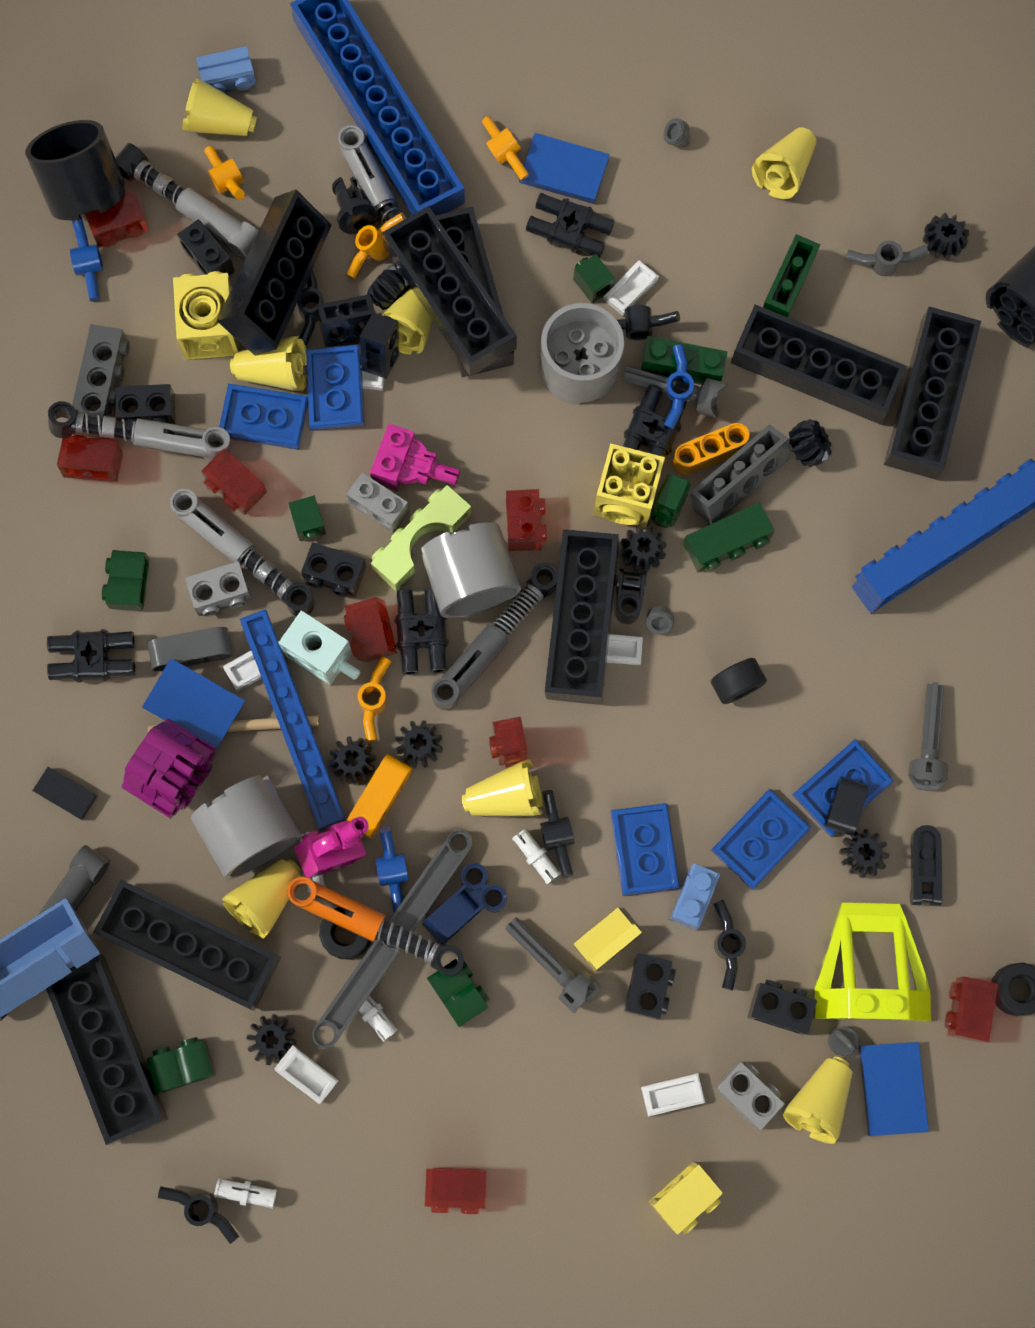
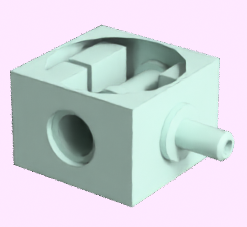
[278,611,360,686]

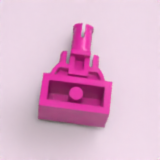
[370,423,461,492]
[294,816,369,879]

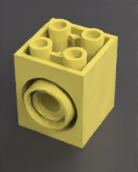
[173,271,239,360]
[593,443,665,529]

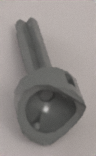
[623,366,728,419]
[908,682,949,791]
[506,917,601,1013]

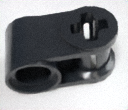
[615,568,647,624]

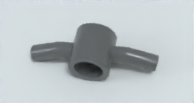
[845,240,928,276]

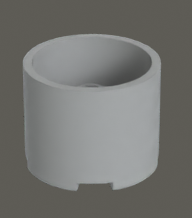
[540,303,624,405]
[421,522,521,618]
[191,775,302,880]

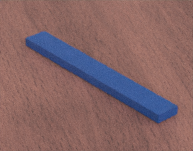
[240,609,346,830]

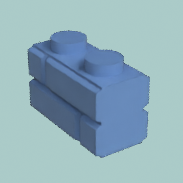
[196,46,256,93]
[669,863,720,931]

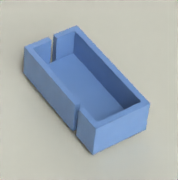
[0,898,100,1018]

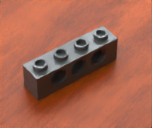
[72,324,130,440]
[690,424,791,524]

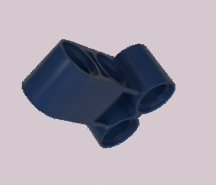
[422,863,507,944]

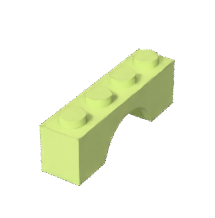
[371,485,472,592]

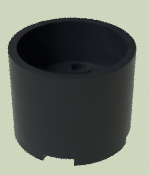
[25,120,126,221]
[986,246,1035,348]

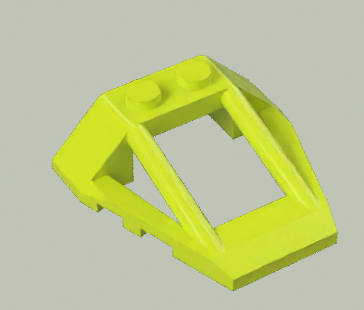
[814,903,931,1021]

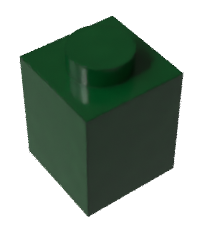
[573,254,615,303]
[288,495,326,542]

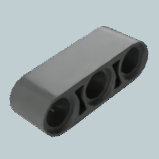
[148,627,232,671]

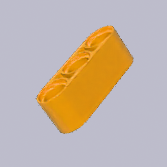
[673,423,750,475]
[347,754,413,839]

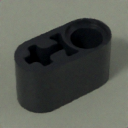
[824,776,869,836]

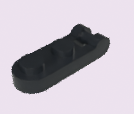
[910,825,942,906]

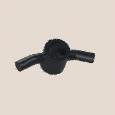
[297,269,324,345]
[616,305,680,340]
[540,790,575,878]
[713,900,746,991]
[158,1186,240,1244]

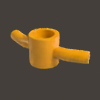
[482,116,529,181]
[204,146,245,200]
[346,212,406,279]
[358,656,391,742]

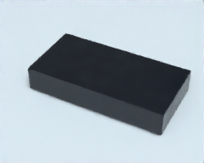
[32,767,98,820]

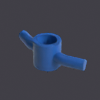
[70,217,103,302]
[664,344,694,430]
[376,827,409,913]

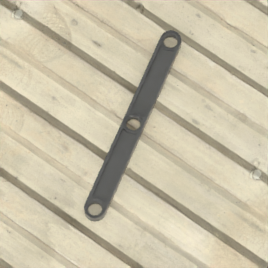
[312,829,472,1048]

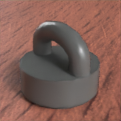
[664,118,690,147]
[646,606,674,635]
[828,1026,859,1056]

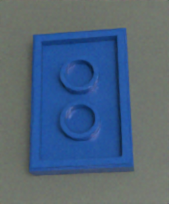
[519,133,610,204]
[306,345,365,430]
[219,383,308,450]
[142,658,246,749]
[792,739,894,837]
[711,788,811,890]
[610,803,680,896]
[859,1042,929,1136]

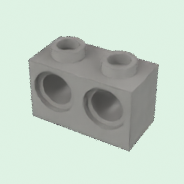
[346,473,409,534]
[185,561,252,616]
[714,1062,785,1130]

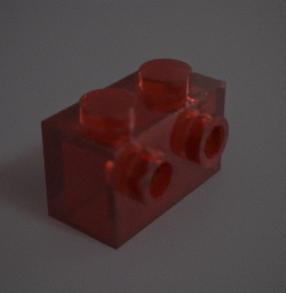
[85,191,149,248]
[57,434,123,482]
[201,448,267,515]
[506,489,547,551]
[344,597,397,662]
[489,717,528,768]
[945,976,998,1043]
[425,1168,487,1214]

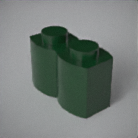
[650,474,691,528]
[102,550,149,611]
[427,959,490,1027]
[146,1037,216,1094]

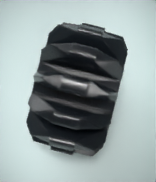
[923,212,969,260]
[367,264,409,310]
[789,419,832,467]
[620,525,667,572]
[395,720,443,768]
[328,736,377,785]
[839,829,889,878]
[246,1014,297,1065]

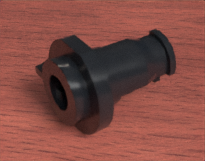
[332,177,379,234]

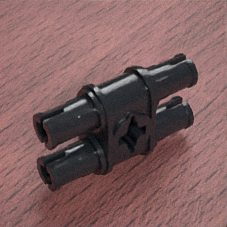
[526,193,615,258]
[623,386,687,457]
[394,588,449,675]
[47,629,136,683]

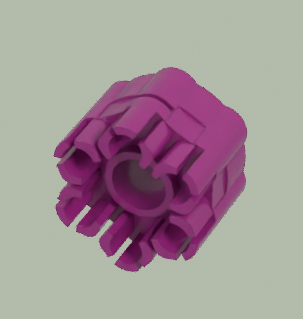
[122,718,217,819]

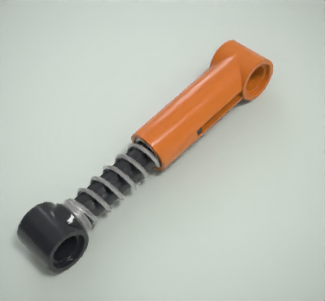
[287,877,464,977]

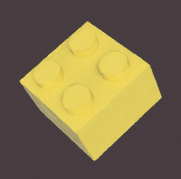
[648,1162,723,1235]

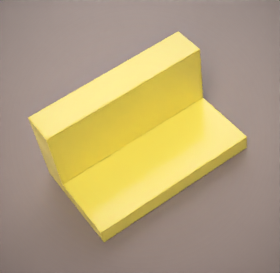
[574,908,642,971]

